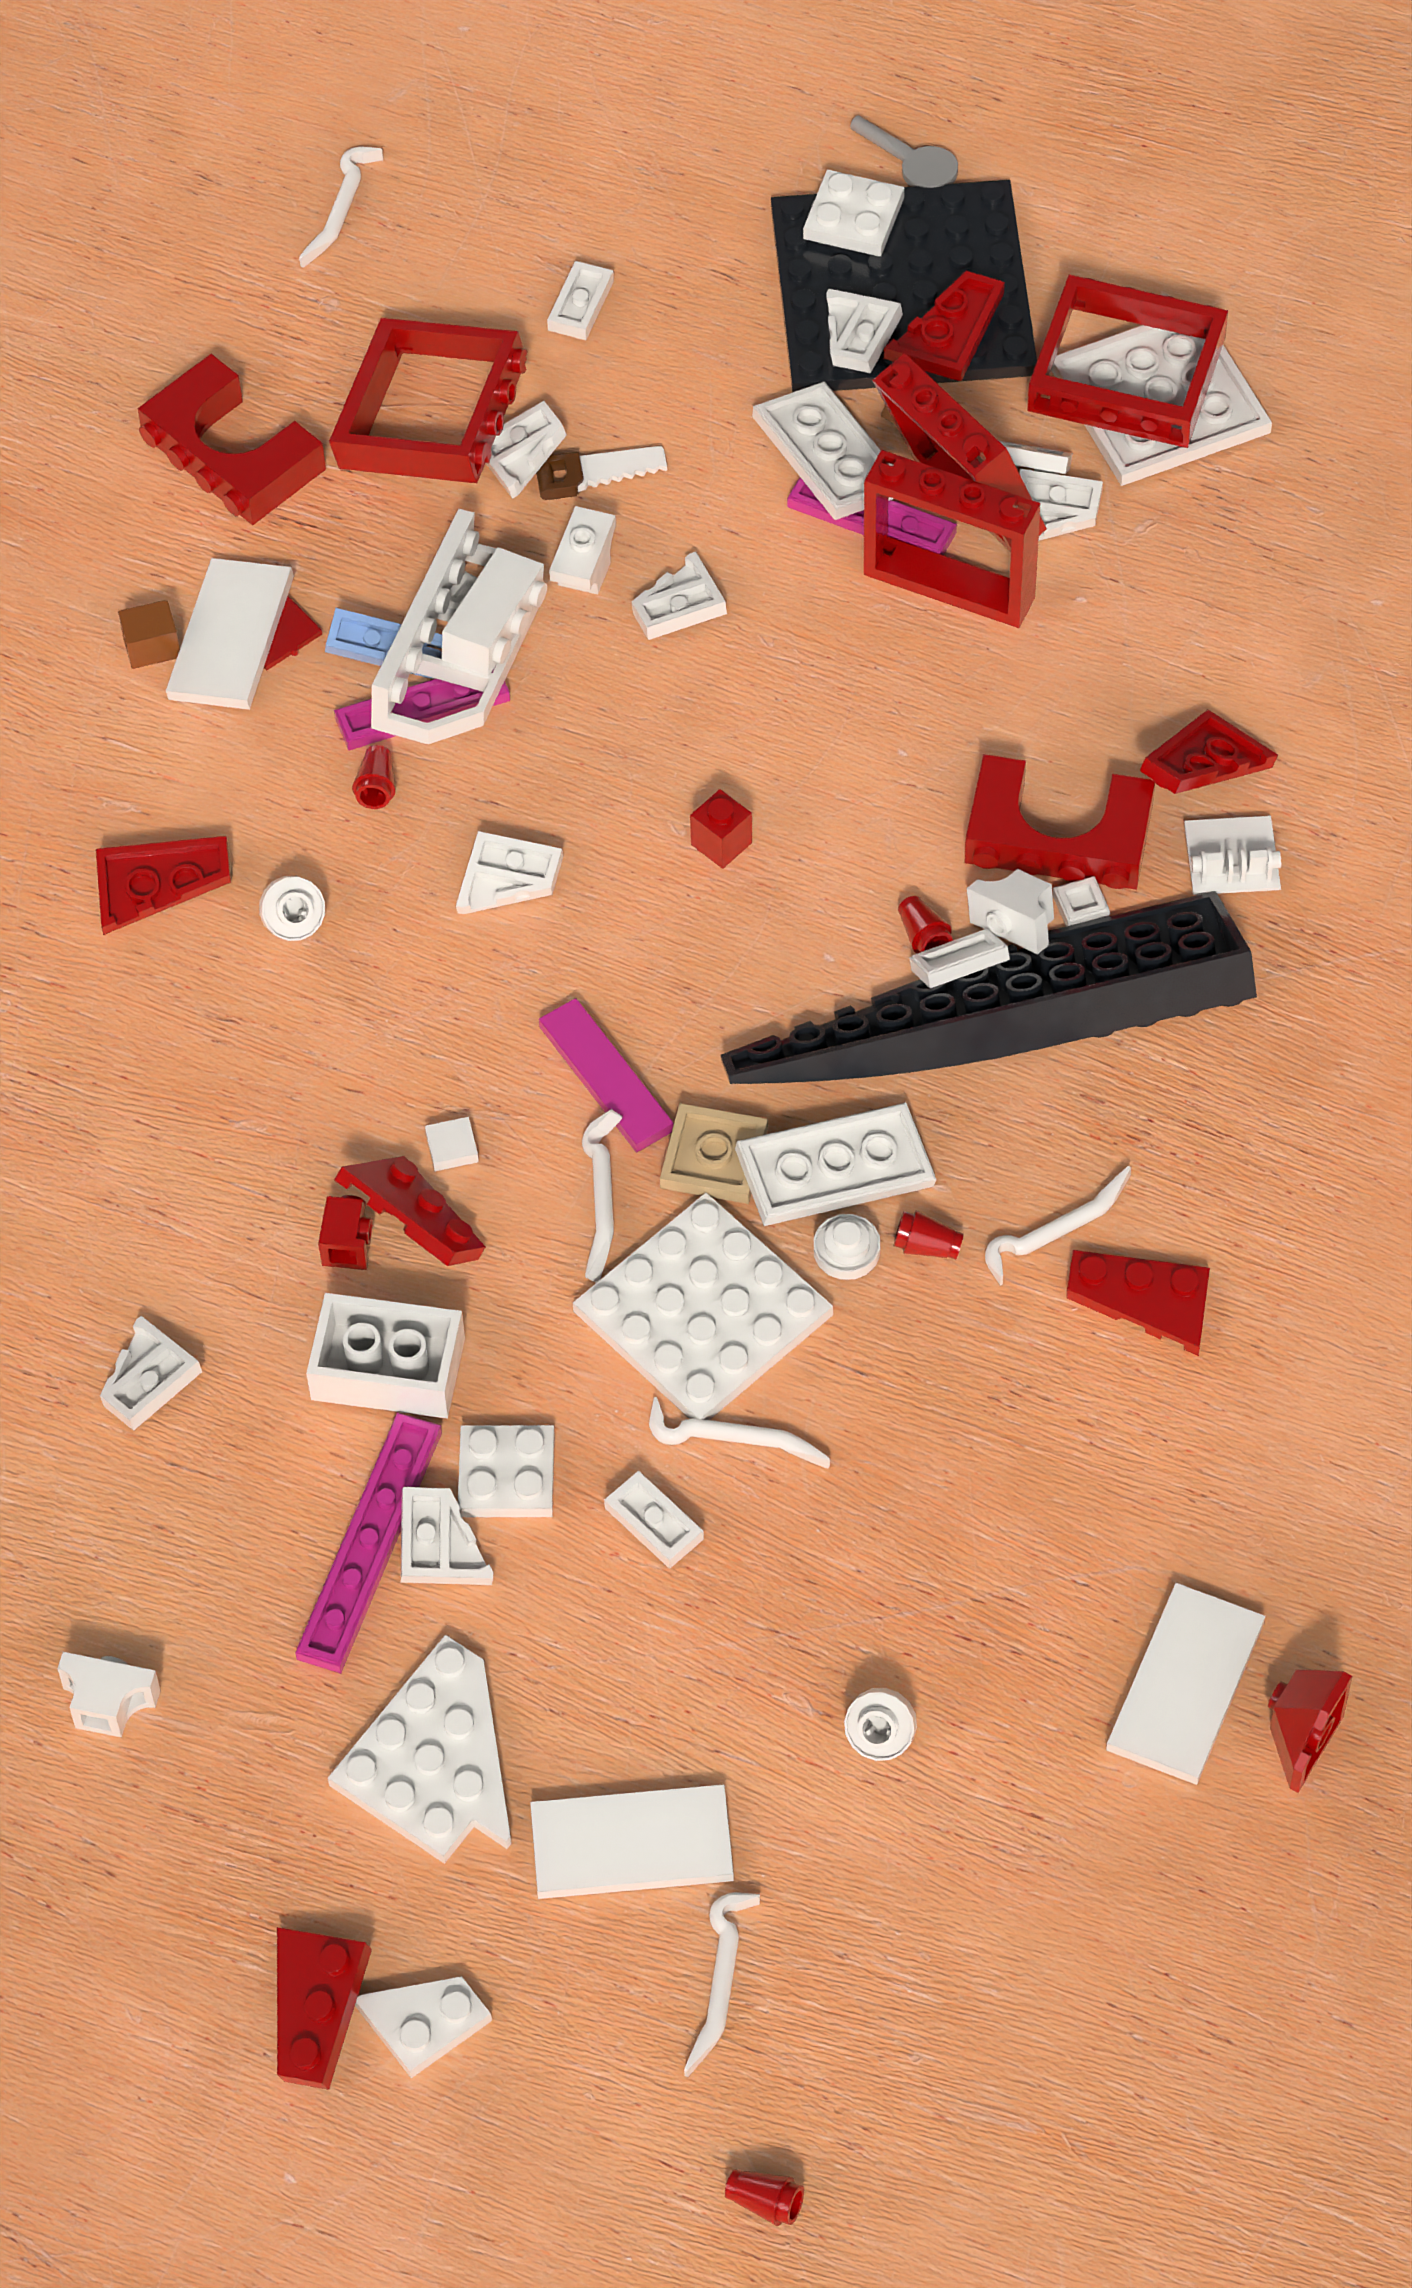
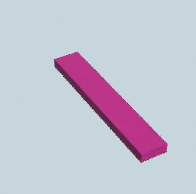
[295,1412,442,1674]

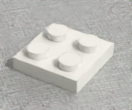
[803,169,904,257]
[458,1425,555,1517]

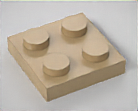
[660,1103,768,1204]

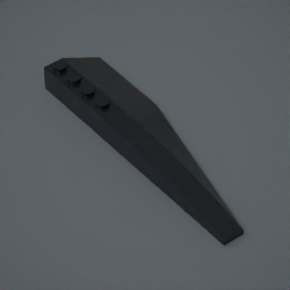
[720,891,1257,1084]

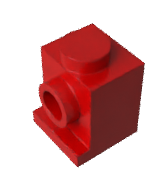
[318,1195,373,1270]

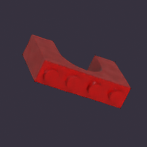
[137,353,326,526]
[964,754,1155,890]

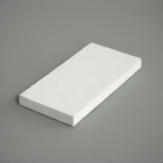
[752,382,893,520]
[166,558,294,710]
[735,1103,936,1226]
[1106,1583,1265,1785]
[530,1784,734,1899]

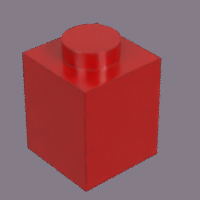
[690,789,752,869]

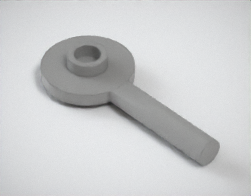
[850,115,958,188]

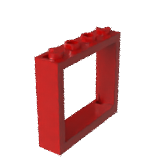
[1027,274,1228,448]
[329,318,528,484]
[872,353,1047,552]
[864,450,1041,628]

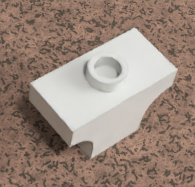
[549,506,616,595]
[967,869,1054,954]
[57,1652,161,1738]

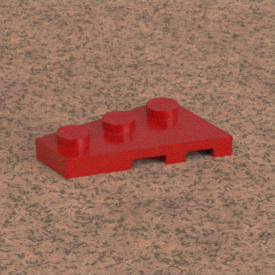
[96,836,231,935]
[1067,1250,1210,1356]

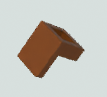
[118,600,180,669]

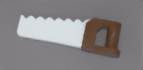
[536,446,667,500]

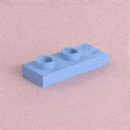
[325,608,442,679]

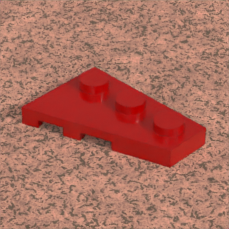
[884,271,1005,382]
[1140,709,1278,794]
[334,1156,486,1266]
[277,1927,372,2090]

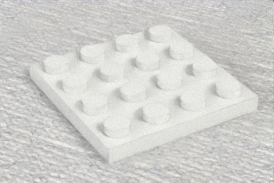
[1051,325,1272,486]
[573,1193,833,1420]

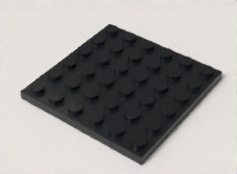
[771,180,1037,393]

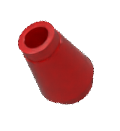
[352,745,395,809]
[898,896,953,954]
[893,1210,964,1260]
[725,2169,804,2226]

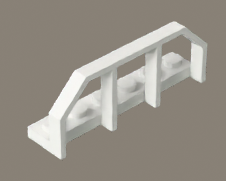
[371,509,539,745]

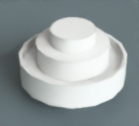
[259,876,325,941]
[814,1214,880,1280]
[844,1688,917,1761]

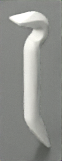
[299,146,383,268]
[582,1109,623,1283]
[985,1166,1131,1286]
[649,1397,830,1469]
[684,1892,760,2077]

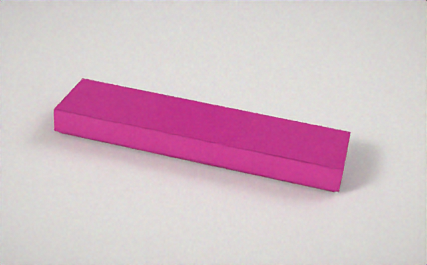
[787,477,957,556]
[334,666,510,751]
[539,998,674,1153]

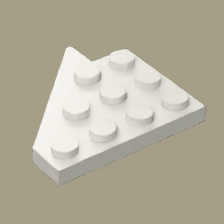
[328,1635,511,1864]

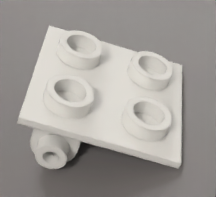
[1184,816,1281,895]

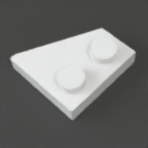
[826,289,903,373]
[486,401,567,499]
[1019,469,1103,541]
[632,552,727,640]
[456,831,563,914]
[100,1316,202,1431]
[401,1487,493,1585]
[355,1976,492,2078]

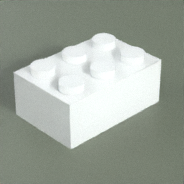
[306,1293,465,1419]

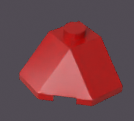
[1268,1669,1352,1793]

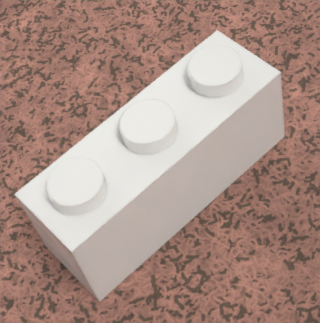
[442,547,547,677]

